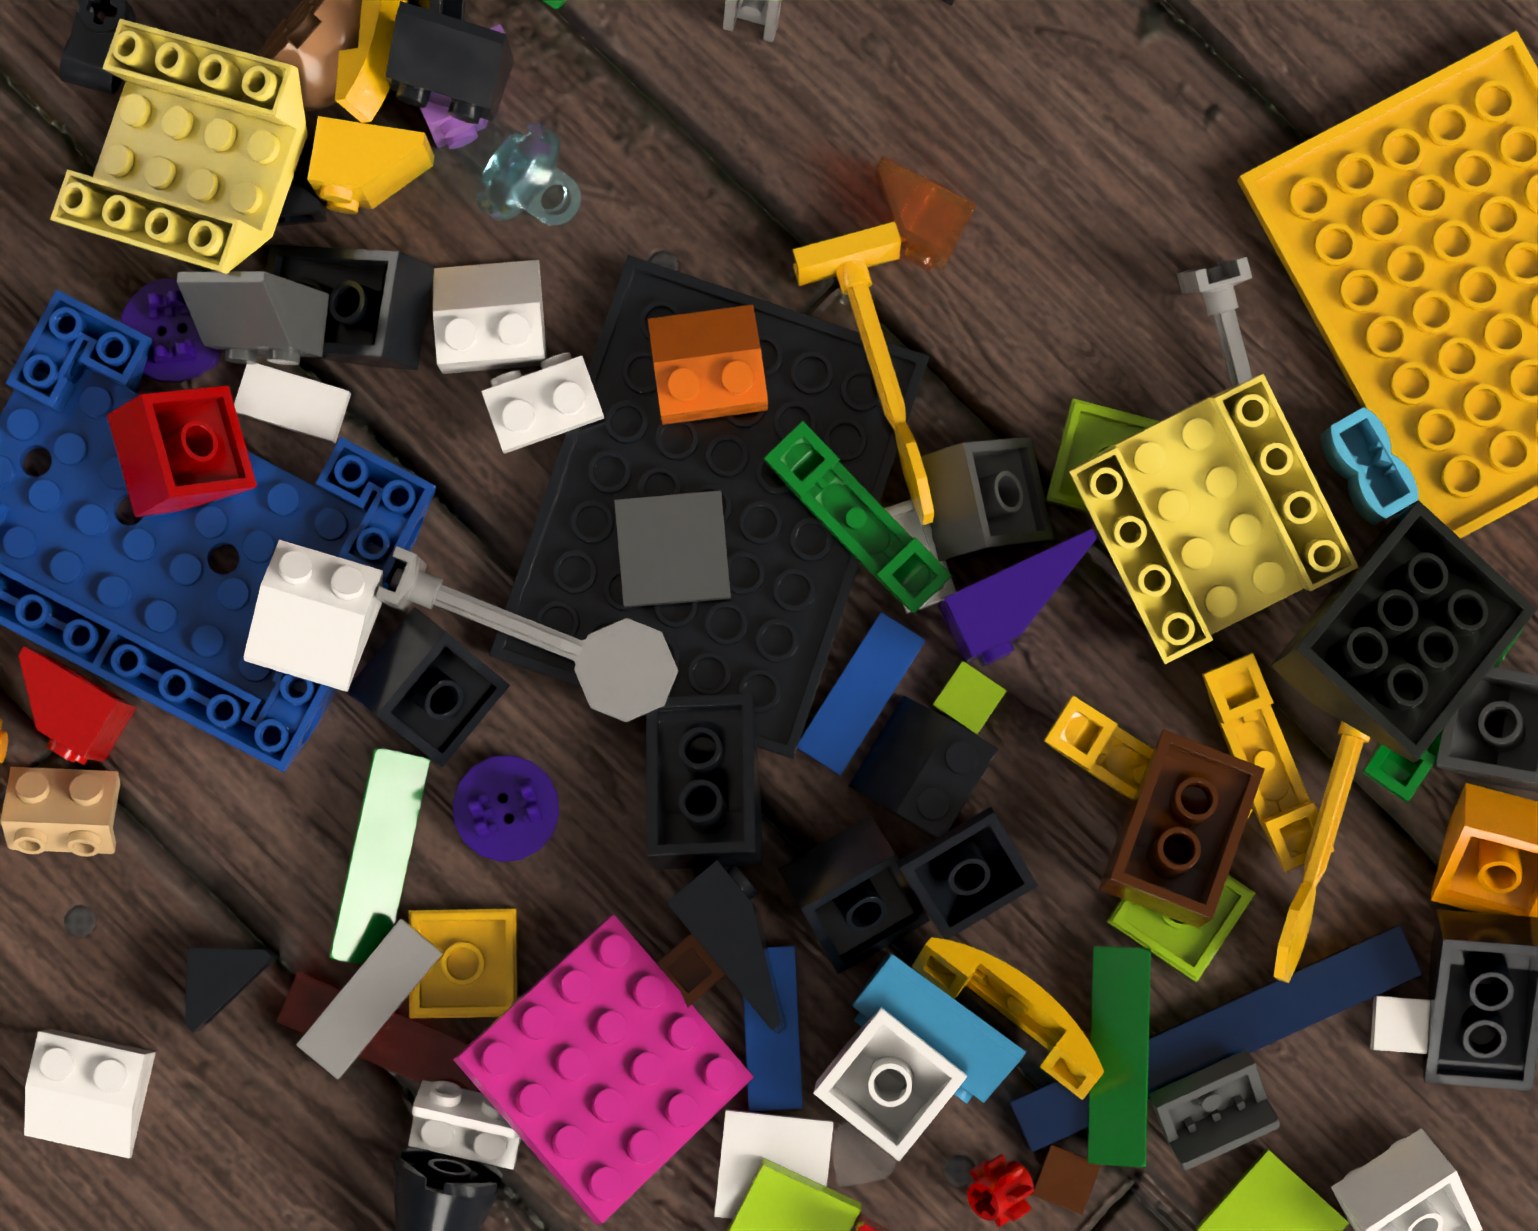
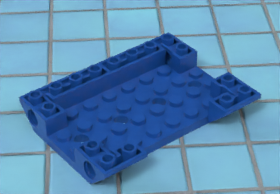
[0,289,436,773]

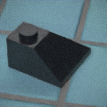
[897,807,1038,940]

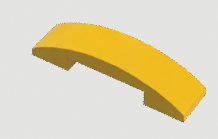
[335,0,408,123]
[1202,653,1334,872]
[1043,695,1253,818]
[912,937,1104,1100]

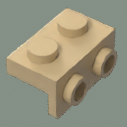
[0,767,120,857]

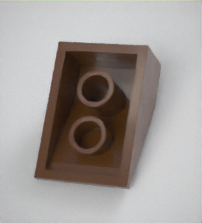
[1099,729,1265,929]

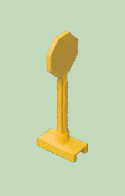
[793,222,934,525]
[1273,721,1370,983]

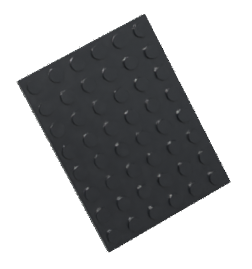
[489,255,929,759]

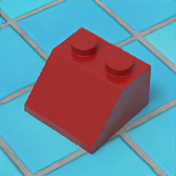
[107,385,257,517]
[18,646,137,765]

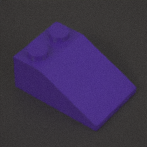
[939,529,1097,668]

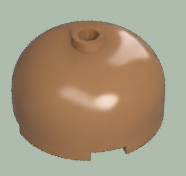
[256,0,362,111]

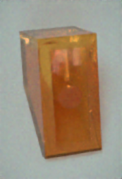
[875,156,977,270]

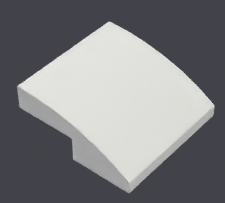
[714,1109,834,1219]

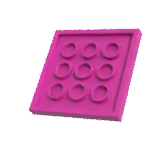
[453,914,754,1225]

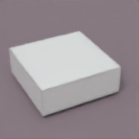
[1370,996,1430,1054]

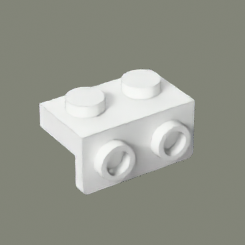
[481,353,604,454]

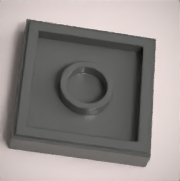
[614,490,731,608]

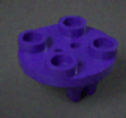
[121,278,221,383]
[453,755,560,862]

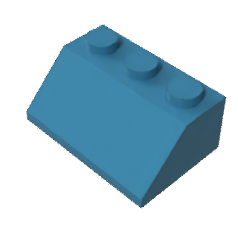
[850,953,1026,1103]

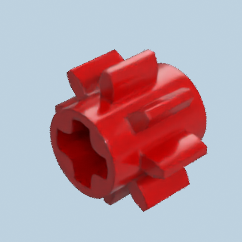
[967,1154,1034,1227]

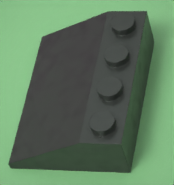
[1271,500,1538,763]

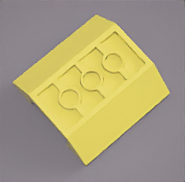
[50,19,308,274]
[1068,374,1359,664]

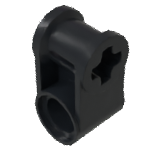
[60,0,136,95]

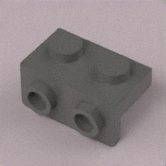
[1149,1049,1280,1170]

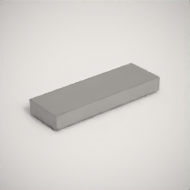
[296,919,443,1080]

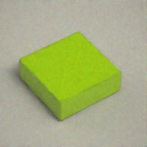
[932,661,1007,735]

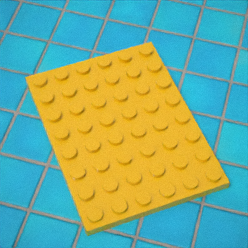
[1237,30,1538,539]

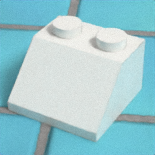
[433,260,547,374]
[244,540,383,692]
[813,1007,967,1161]
[24,1029,156,1158]
[1331,1128,1483,1231]

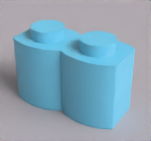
[1320,407,1418,525]

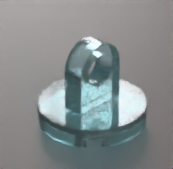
[476,122,581,225]

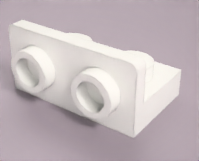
[408,1080,521,1170]

